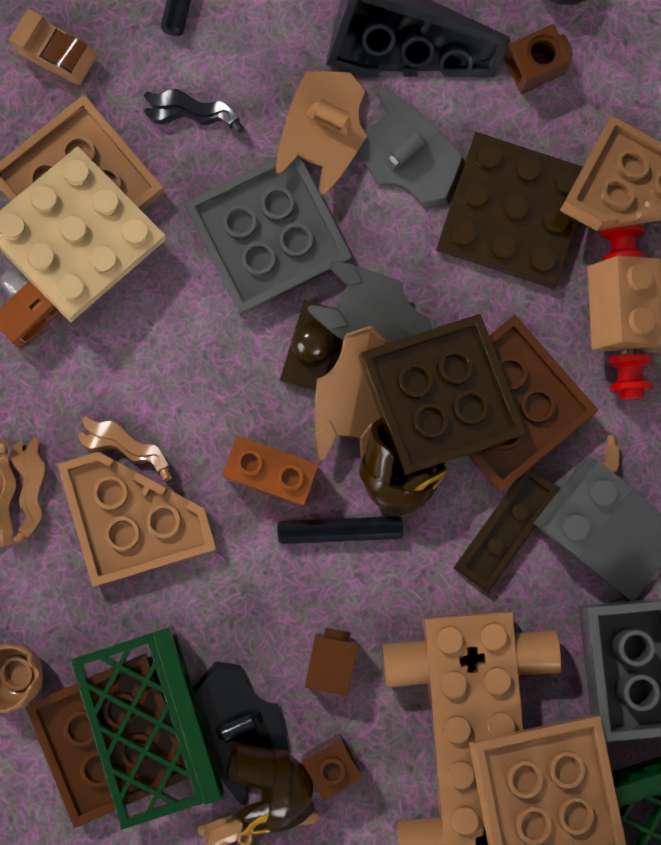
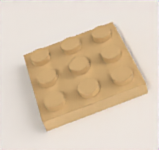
[0,146,165,323]

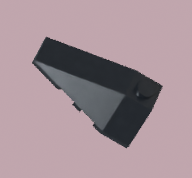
[326,0,511,77]

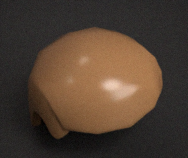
[0,643,43,713]

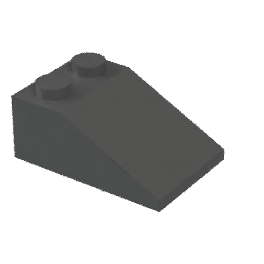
[533,457,661,601]

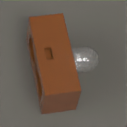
[0,269,60,349]

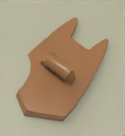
[276,70,367,196]
[315,326,391,461]

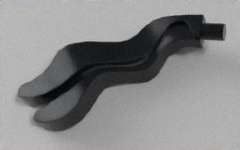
[144,89,244,133]

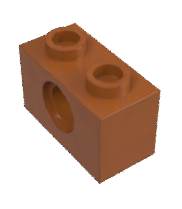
[222,435,319,507]

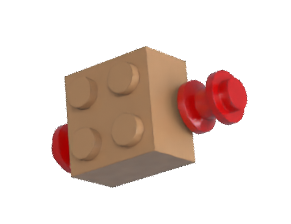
[587,224,661,400]

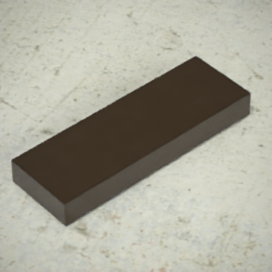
[453,468,560,593]

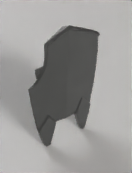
[357,87,465,208]
[307,261,436,342]

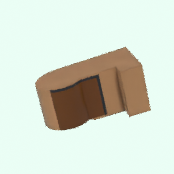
[9,8,97,85]

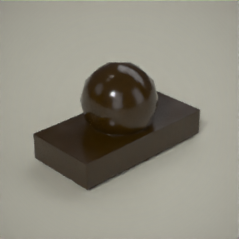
[280,300,337,392]

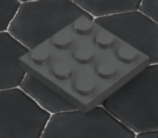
[184,156,352,316]

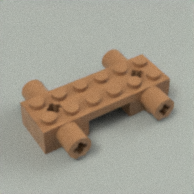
[382,610,561,845]

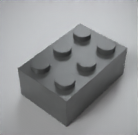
[579,598,661,742]

